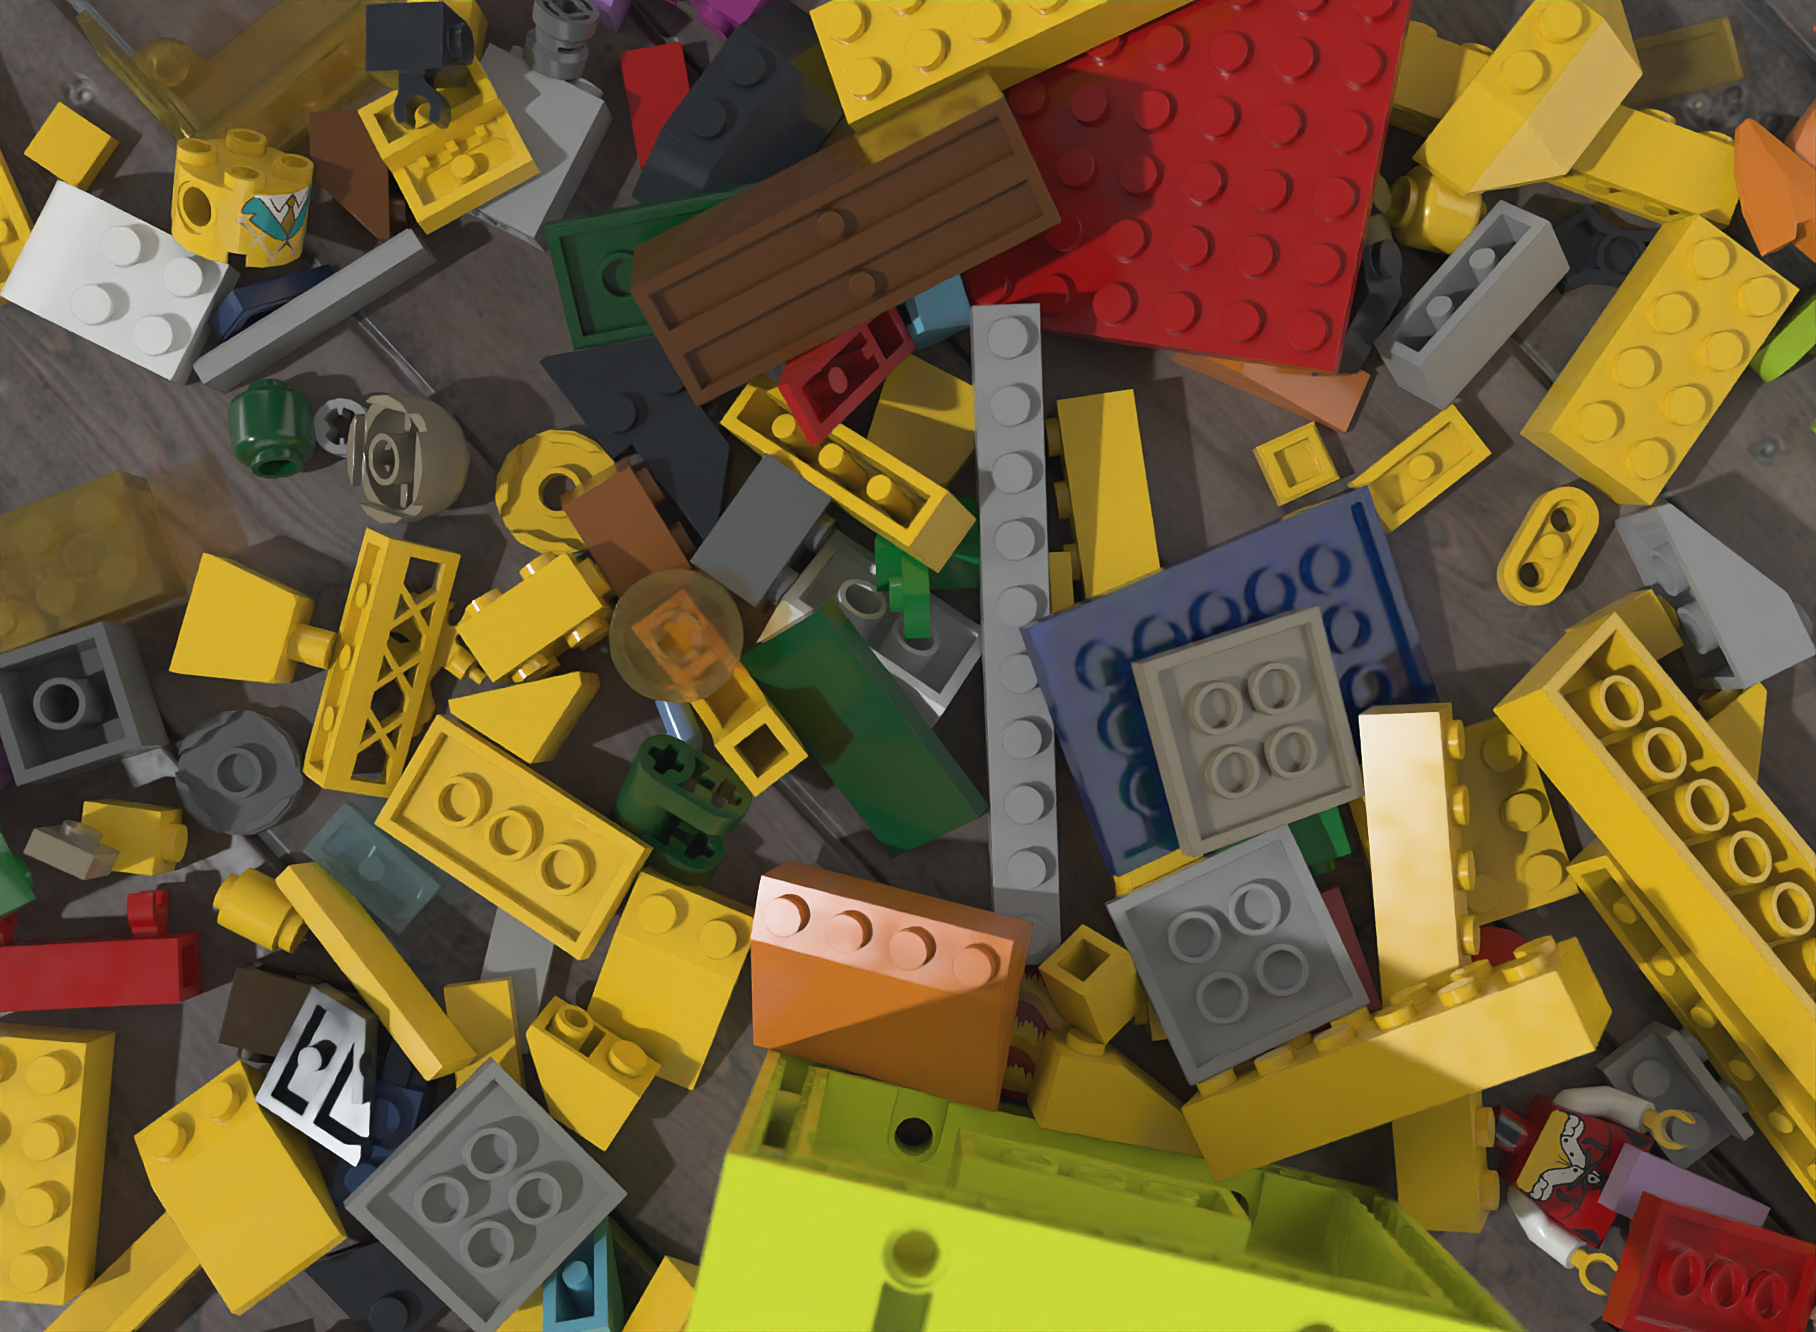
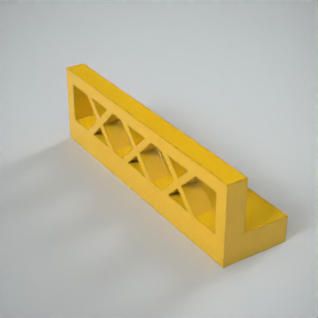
[302,527,461,798]
[43,1211,202,1332]

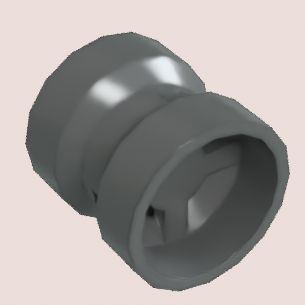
[523,0,600,80]

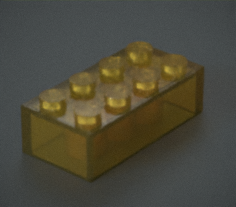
[0,470,190,654]

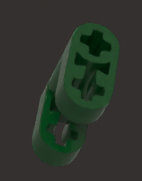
[608,734,752,886]

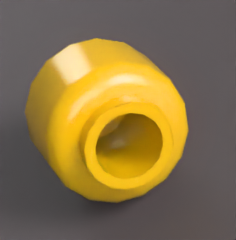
[1388,165,1487,255]

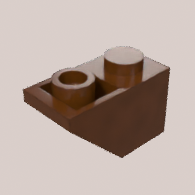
[309,110,414,243]

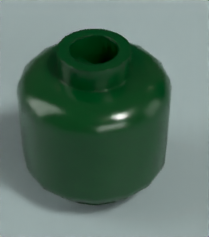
[227,379,318,479]

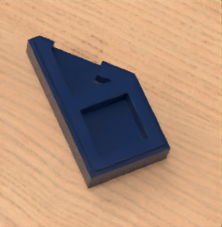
[207,264,335,341]

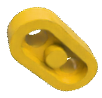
[1497,487,1599,607]

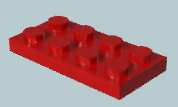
[1602,1191,1816,1332]

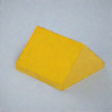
[448,671,601,764]

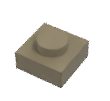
[23,820,120,880]

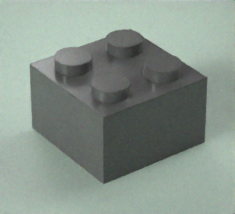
[690,452,838,613]
[0,621,169,786]

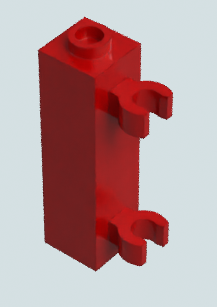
[0,890,201,1012]

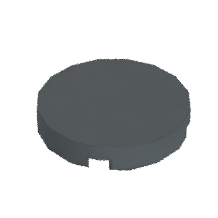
[175,710,307,835]

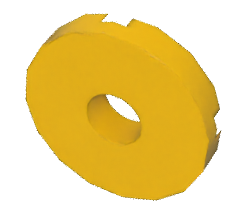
[495,430,615,556]

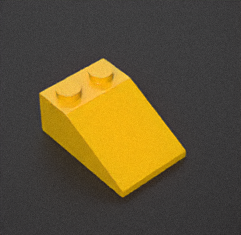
[586,865,755,1091]
[134,1060,348,1316]

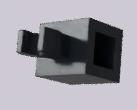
[365,1,474,130]

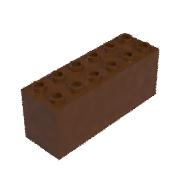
[630,66,1062,407]

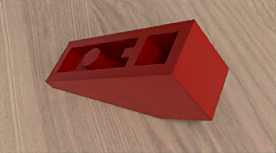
[777,307,916,446]

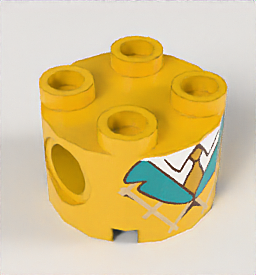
[171,128,314,268]

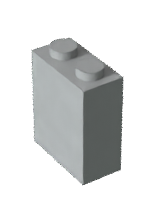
[468,43,613,252]

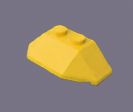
[1412,0,1643,197]

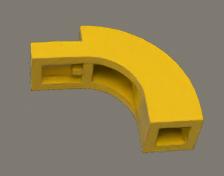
[632,586,808,797]

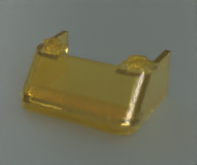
[76,0,400,153]

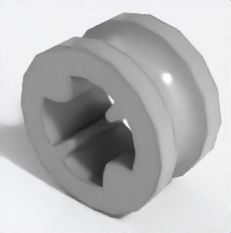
[314,398,368,458]

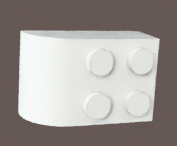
[0,180,241,386]

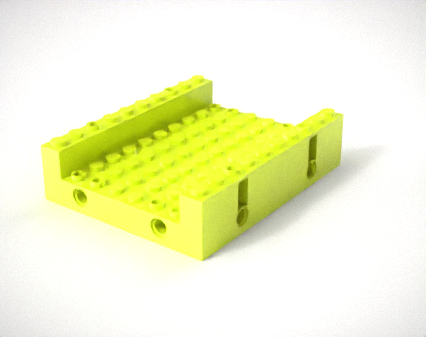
[686,1049,1527,1332]

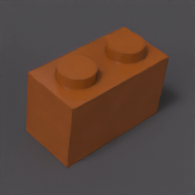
[560,457,697,616]

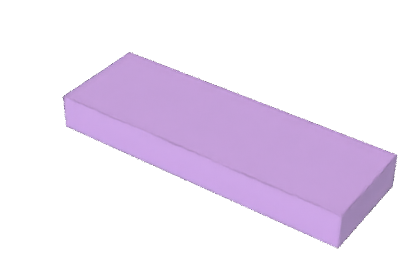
[1598,1142,1770,1226]

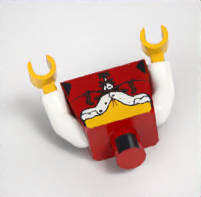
[1492,1086,1696,1296]

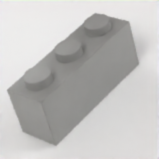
[1373,200,1570,411]

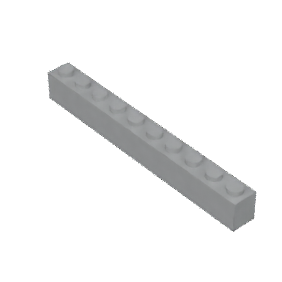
[970,303,1061,965]

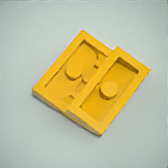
[357,53,541,235]

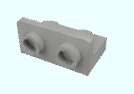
[1594,1021,1754,1169]

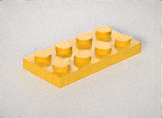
[374,714,653,960]

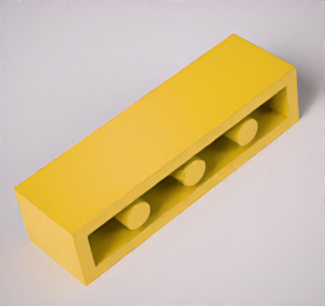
[720,374,977,573]

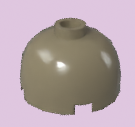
[346,394,470,523]

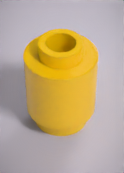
[213,867,310,953]

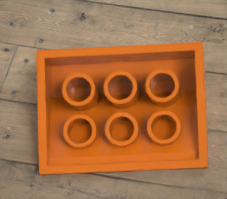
[751,860,1033,1112]

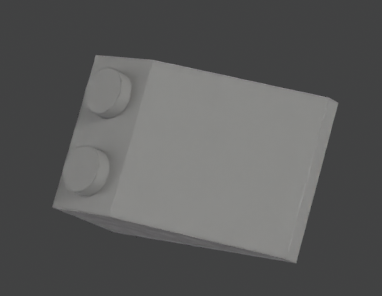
[1613,503,1816,690]

